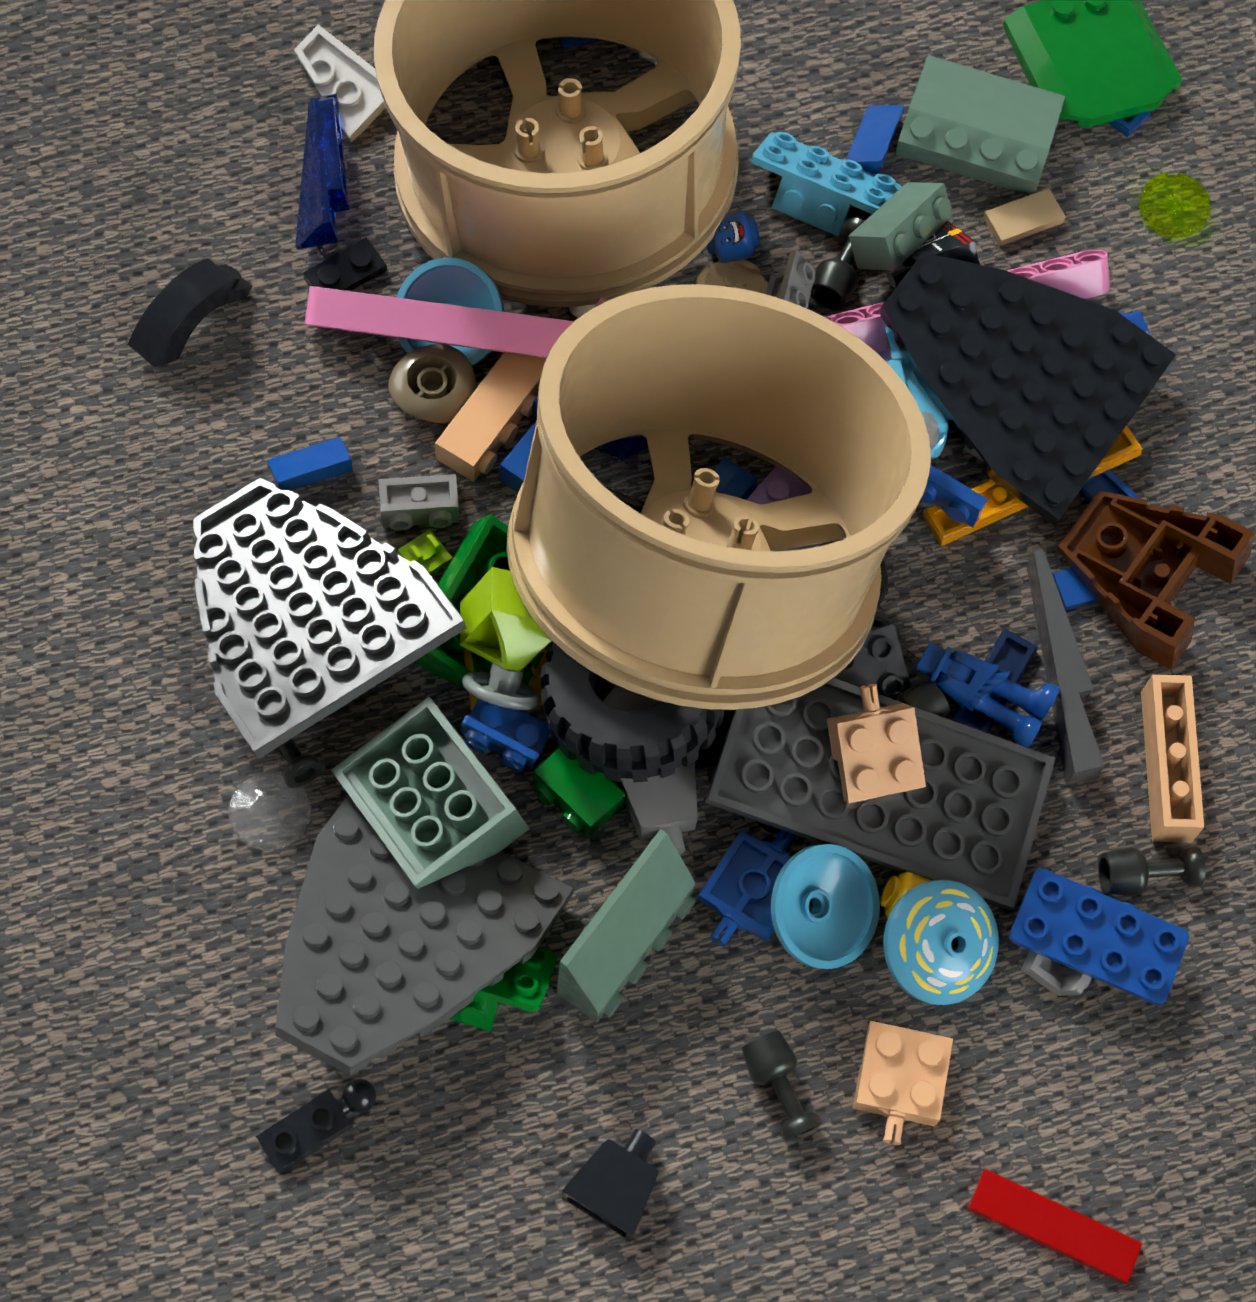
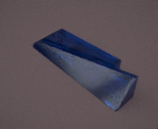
[295,93,350,249]

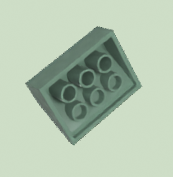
[895,55,1065,195]
[331,697,530,889]
[557,829,696,1023]

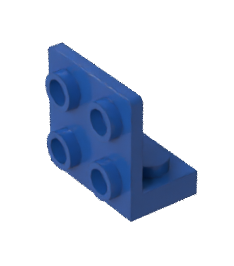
[460,698,551,773]

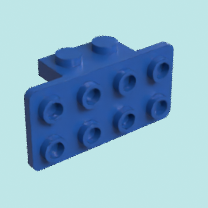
[1009,868,1189,1005]

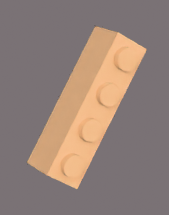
[435,352,547,482]
[1141,675,1204,843]

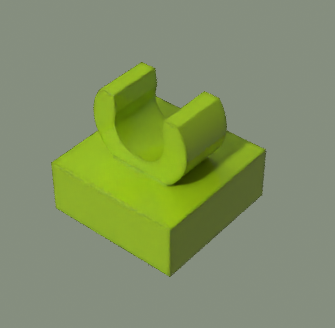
[398,529,453,577]

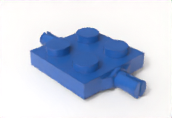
[697,830,797,947]

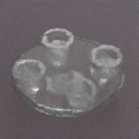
[229,772,311,851]

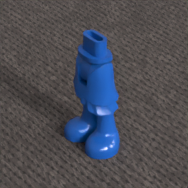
[915,642,1061,748]

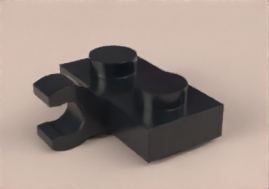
[303,228,387,291]

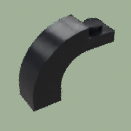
[127,258,253,367]

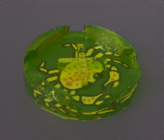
[1138,172,1211,239]

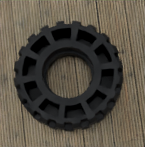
[540,642,724,783]

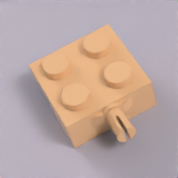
[827,684,926,803]
[852,1021,953,1145]

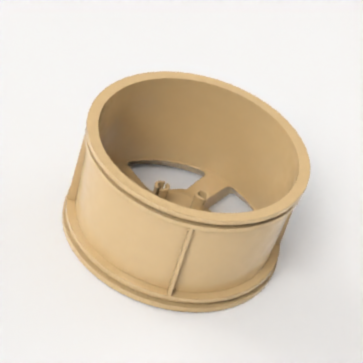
[374,0,741,307]
[507,284,931,710]

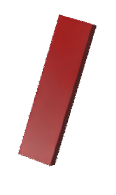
[967,1169,1143,1284]

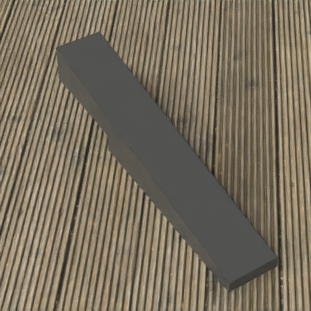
[1026,549,1105,785]

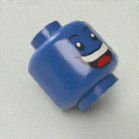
[706,211,761,263]

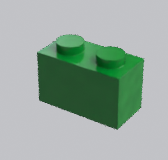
[533,747,625,838]

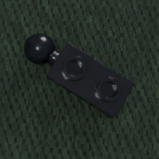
[256,1079,376,1174]

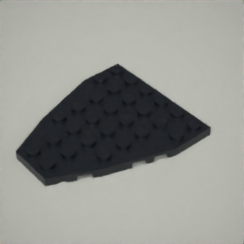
[879,252,1176,525]

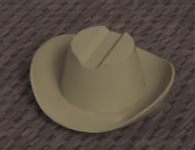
[388,344,476,423]

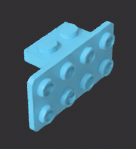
[751,132,902,236]

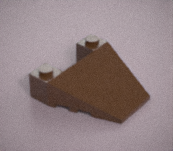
[1058,491,1255,670]

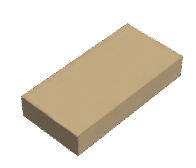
[983,188,1066,247]

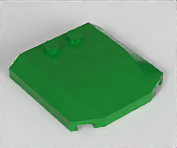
[1002,0,1183,128]

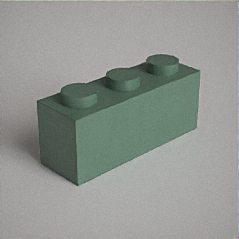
[849,182,952,271]

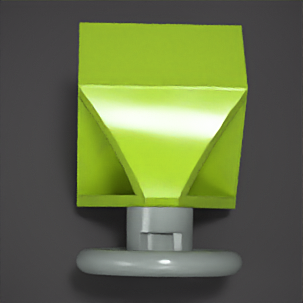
[460,567,552,710]

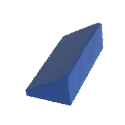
[846,105,904,174]
[267,437,353,491]

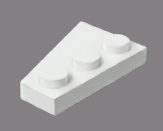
[294,25,386,142]

